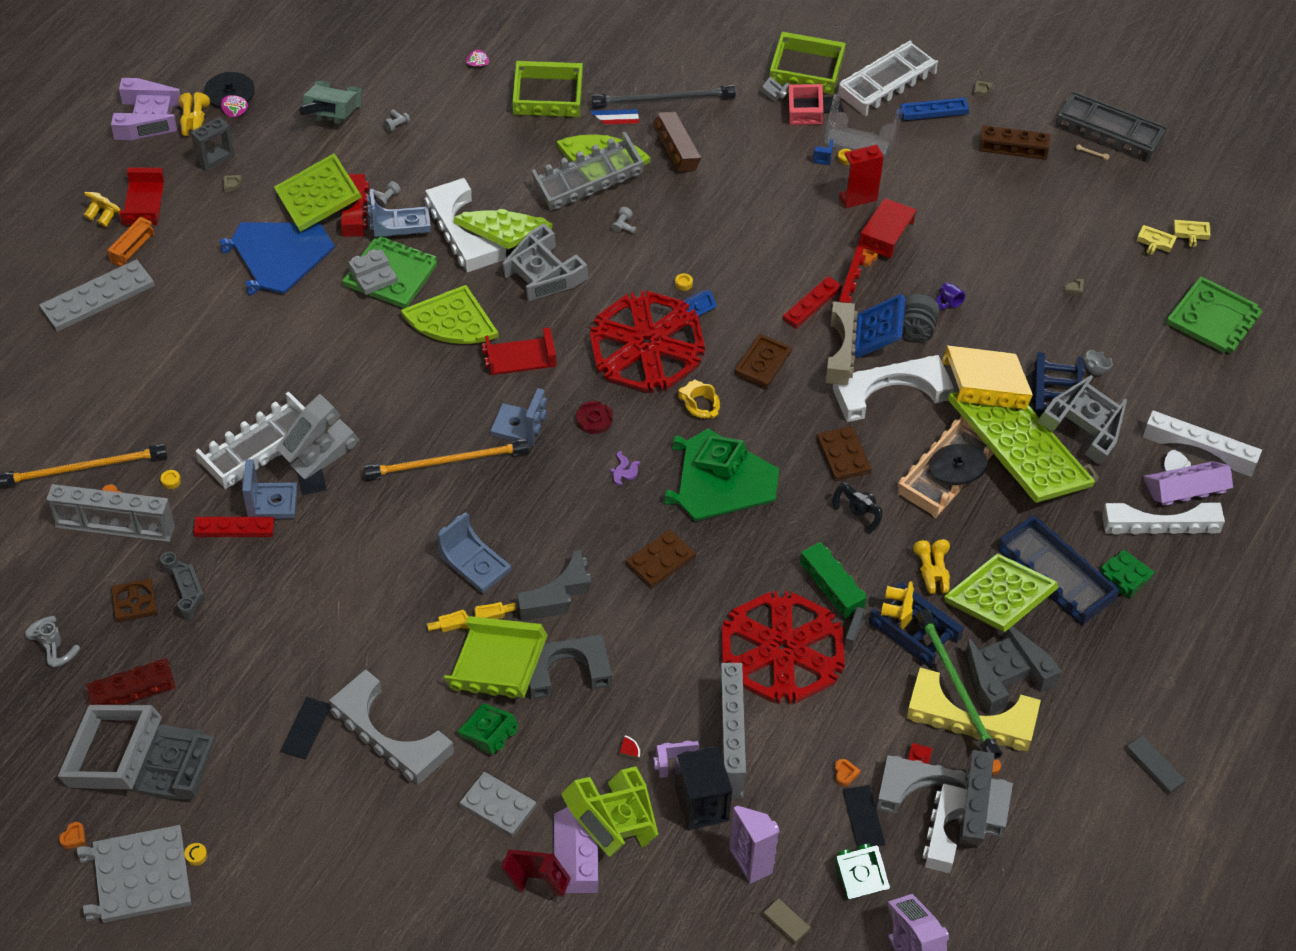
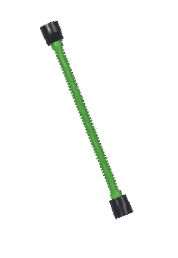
[915,609,1003,760]

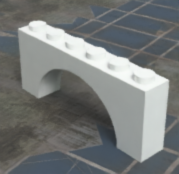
[424,178,506,272]
[832,355,954,422]

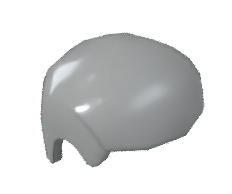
[1083,350,1113,375]

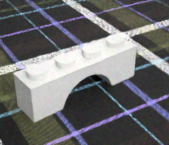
[922,784,967,874]

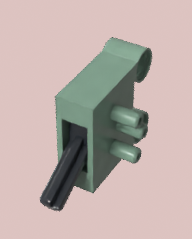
[298,81,362,124]

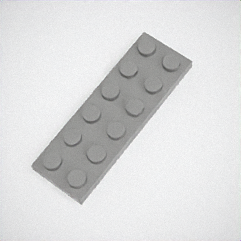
[39,259,155,332]

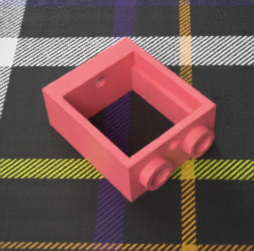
[789,84,823,125]

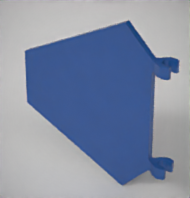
[219,222,335,295]

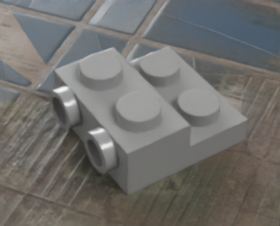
[349,249,398,295]

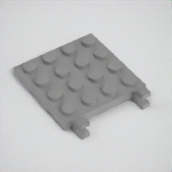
[77,825,192,923]

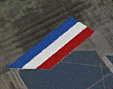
[590,109,639,125]

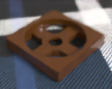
[111,578,157,622]

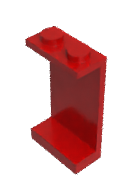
[839,144,884,208]
[119,167,165,225]
[859,198,917,258]
[482,327,556,375]

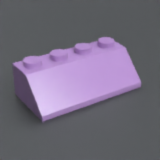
[1143,461,1233,505]
[729,806,780,884]
[554,807,598,893]

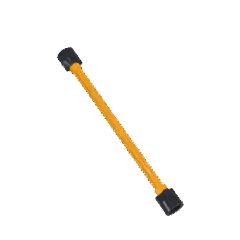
[364,439,529,481]
[0,443,167,489]

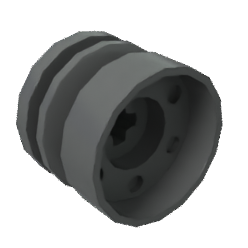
[902,294,940,343]

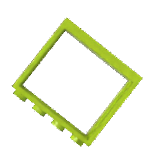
[769,32,846,94]
[513,61,583,117]

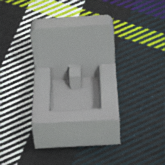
[760,77,789,102]

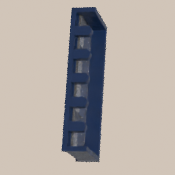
[998,515,1119,626]

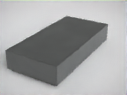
[844,607,865,651]

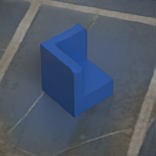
[813,139,834,165]

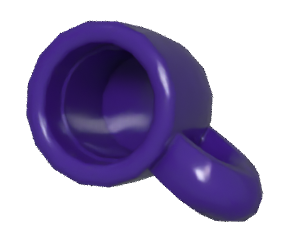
[936,282,966,310]

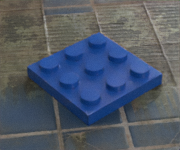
[854,294,906,358]

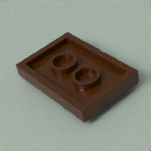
[734,334,792,388]
[817,426,872,481]
[626,529,696,589]

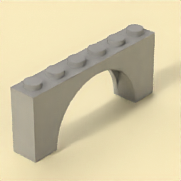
[329,669,454,785]
[876,755,1013,837]

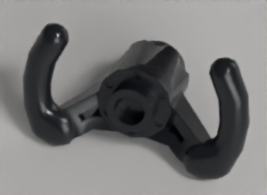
[832,482,883,533]

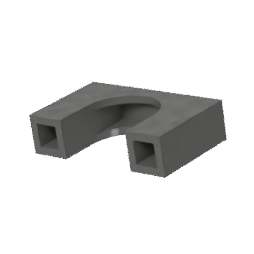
[529,635,612,700]
[957,750,994,847]

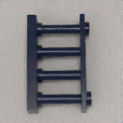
[1033,352,1085,425]
[869,582,964,668]

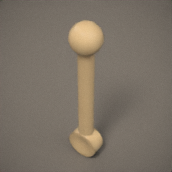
[1075,144,1109,161]

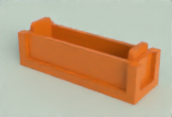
[107,217,154,267]

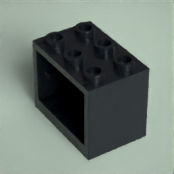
[675,746,732,831]

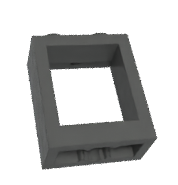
[191,117,235,171]

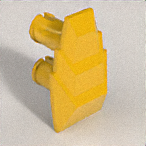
[83,192,121,227]
[881,581,914,630]

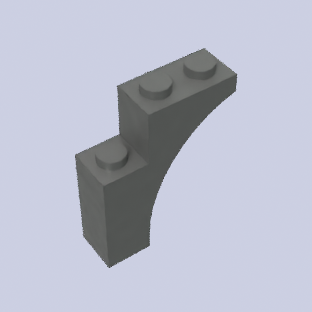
[517,550,591,621]

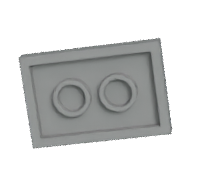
[460,772,537,838]

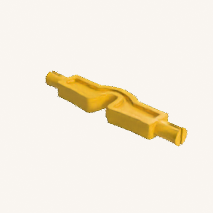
[427,602,517,632]

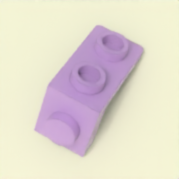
[653,741,699,778]

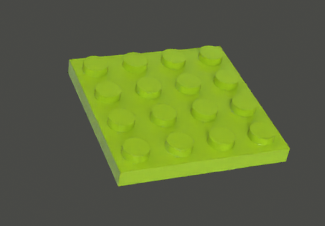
[274,153,362,232]
[944,553,1058,632]

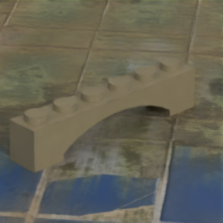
[826,301,858,385]

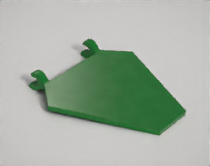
[664,429,779,521]

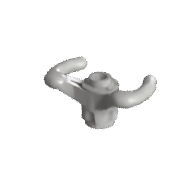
[25,616,80,668]

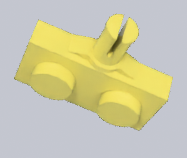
[1173,220,1210,247]
[1137,225,1177,255]

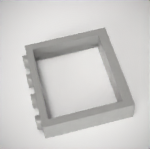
[57,705,162,789]

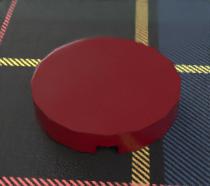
[576,401,613,434]

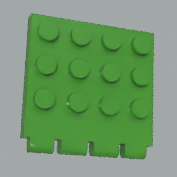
[343,236,437,308]
[1166,276,1263,353]

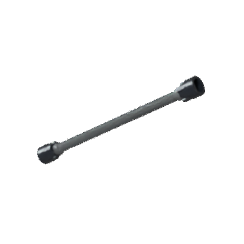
[592,85,736,108]

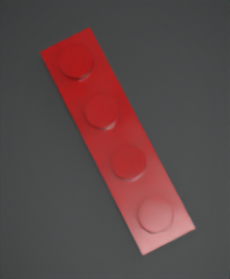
[839,246,866,303]
[782,276,842,329]
[193,517,275,537]

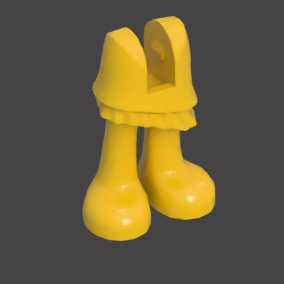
[178,92,210,136]
[913,539,950,594]

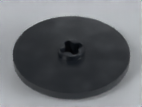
[204,72,255,108]
[929,444,987,485]

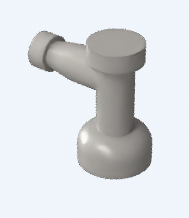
[384,109,410,133]
[369,181,401,206]
[611,207,636,234]

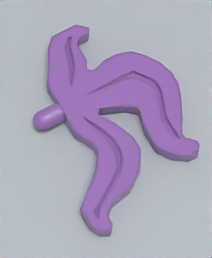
[610,451,640,486]

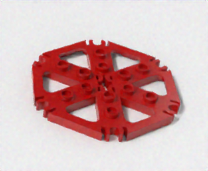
[589,290,705,393]
[722,591,845,704]

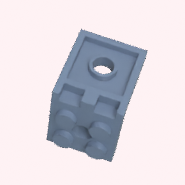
[490,388,548,447]
[242,459,298,519]

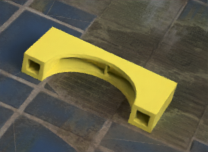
[907,668,1041,752]

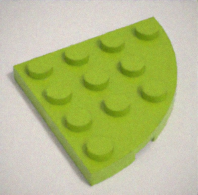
[557,135,650,182]
[454,209,553,249]
[401,285,499,344]

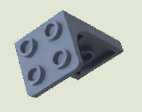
[367,189,431,237]
[437,513,512,594]

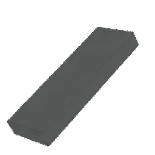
[1126,735,1186,794]

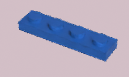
[900,98,969,120]

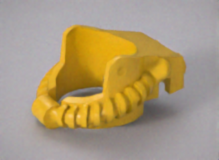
[678,380,720,419]

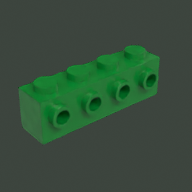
[800,542,867,619]

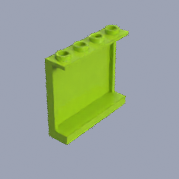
[444,616,548,698]

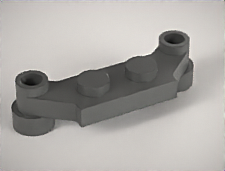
[160,552,205,620]

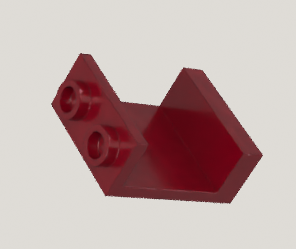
[501,849,571,897]

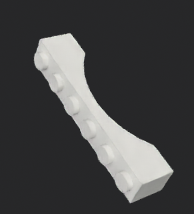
[1143,411,1262,477]
[1102,503,1225,534]

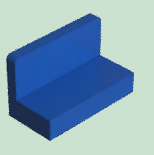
[682,290,717,316]

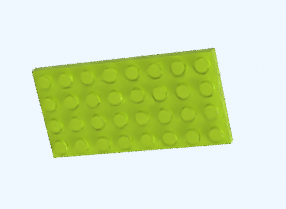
[947,391,1095,503]

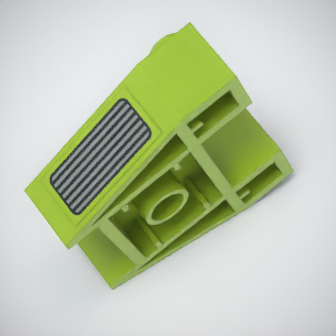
[561,767,659,857]

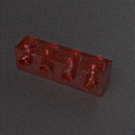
[86,658,176,705]

